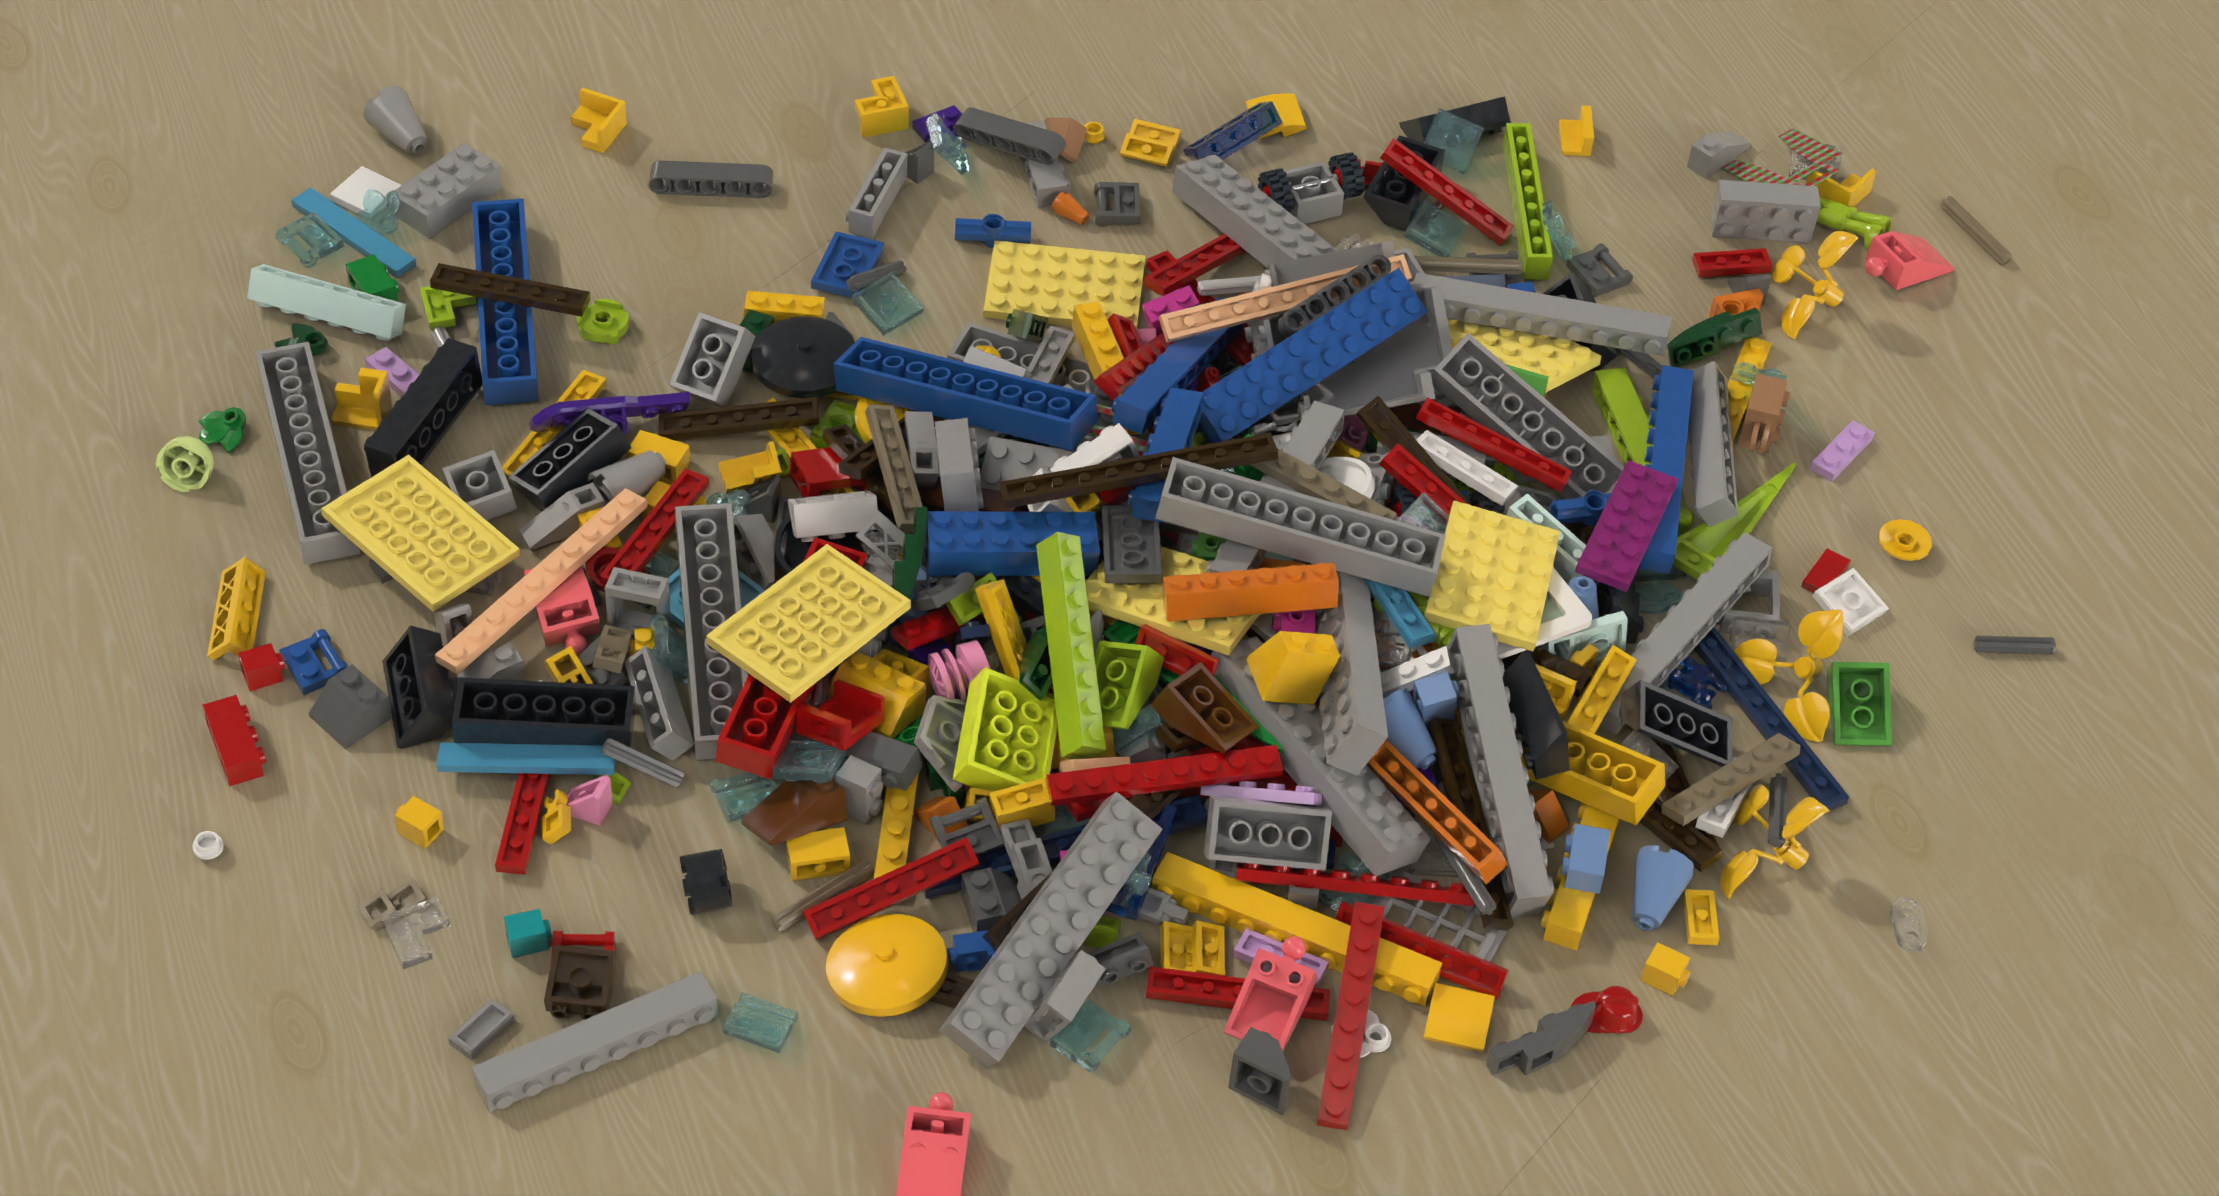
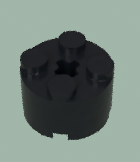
[680,849,733,915]

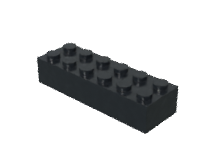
[364,338,483,477]
[452,677,636,747]

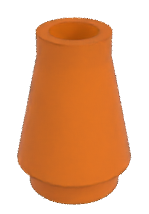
[1051,192,1090,226]

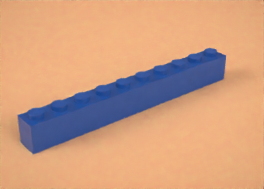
[1112,297,1244,434]
[1639,365,1694,574]

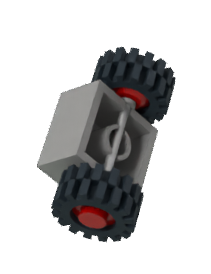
[1258,152,1365,224]

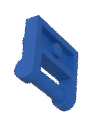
[279,629,348,695]

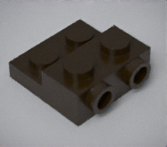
[544,945,616,1020]

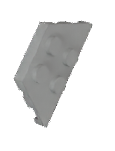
[914,695,966,792]

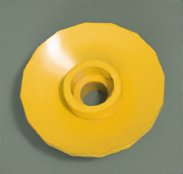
[1878,519,1932,561]

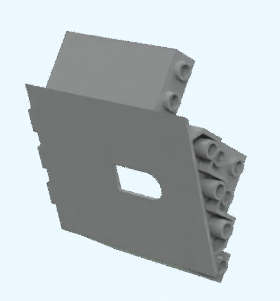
[1245,241,1453,426]

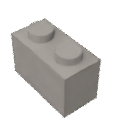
[836,755,883,825]

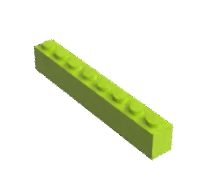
[1502,123,1553,280]
[1591,367,1694,537]
[1036,532,1106,760]

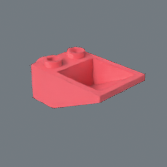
[1865,231,1954,290]
[524,566,601,656]
[1223,936,1318,1051]
[896,1092,971,1196]

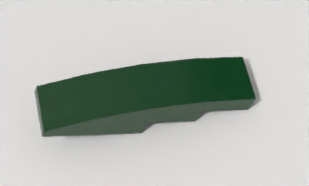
[892,507,927,624]

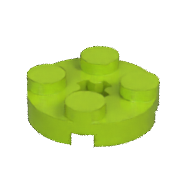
[576,299,629,345]

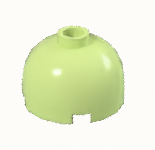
[155,436,214,492]

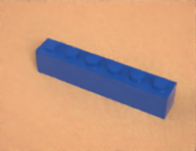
[1128,387,1202,523]

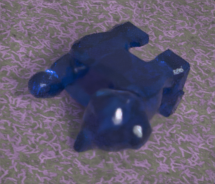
[1666,655,1728,710]

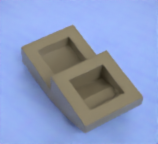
[592,625,632,673]
[357,877,430,930]

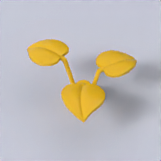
[1772,231,1858,340]
[1734,609,1844,742]
[1720,784,1829,899]

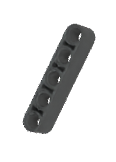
[953,107,1066,165]
[649,160,774,198]
[1278,254,1391,337]

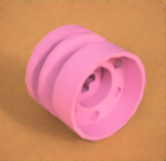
[928,640,990,704]

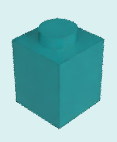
[504,908,552,958]

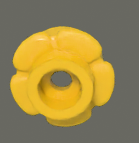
[1084,122,1105,144]

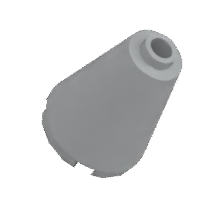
[363,86,427,154]
[588,450,666,506]

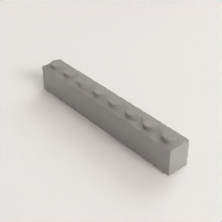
[1688,361,1738,527]
[472,971,718,1113]

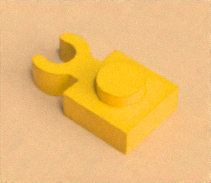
[542,789,571,844]

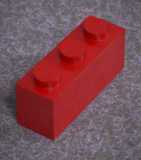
[202,695,267,786]

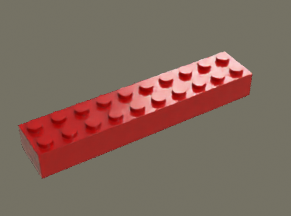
[715,538,868,779]

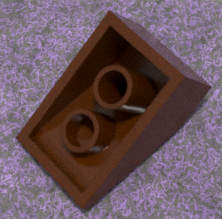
[1151,662,1259,753]
[741,767,848,846]

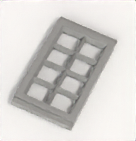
[1373,869,1507,962]

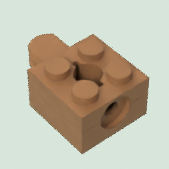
[1738,373,1790,455]

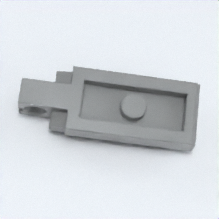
[1108,880,1189,925]

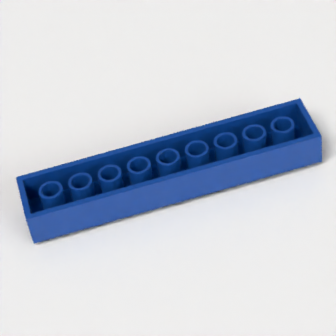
[472,199,539,405]
[1197,268,1428,444]
[834,337,1098,451]

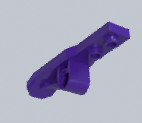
[529,392,691,436]

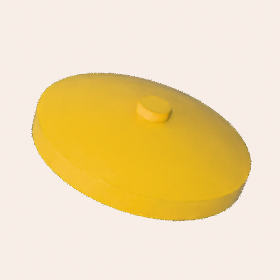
[826,914,948,1017]

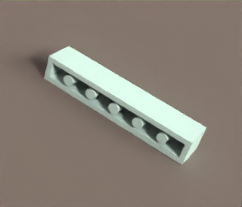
[247,264,406,341]

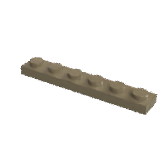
[865,404,923,532]
[1249,448,1397,520]
[1661,733,1800,826]

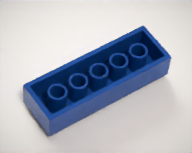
[925,511,1100,576]

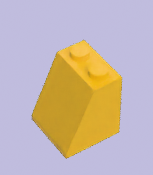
[1246,631,1340,705]

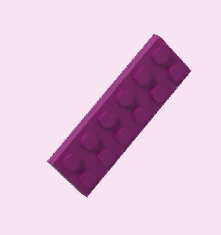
[1575,460,1679,592]

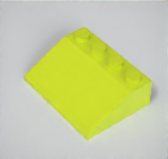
[953,667,1058,791]

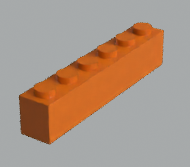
[1163,563,1339,622]
[1367,740,1508,884]

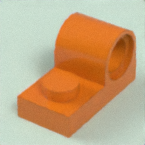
[1709,288,1764,317]

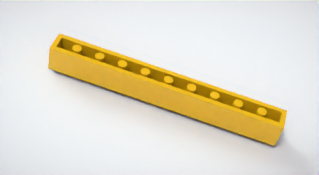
[1152,852,1442,1007]

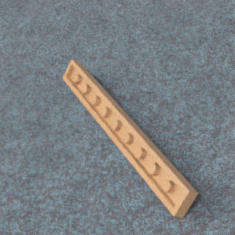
[1159,254,1412,343]
[435,488,648,675]

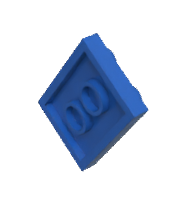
[811,231,884,300]

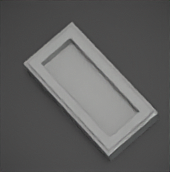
[448,998,515,1060]

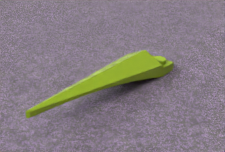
[1673,462,1796,580]

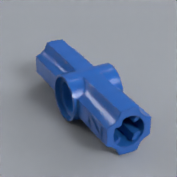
[955,214,1031,248]
[1550,490,1611,526]

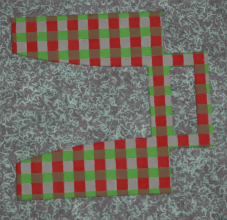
[1721,129,1843,186]

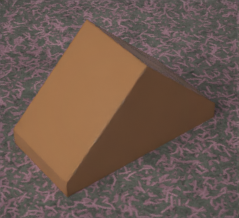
[1044,118,1087,163]

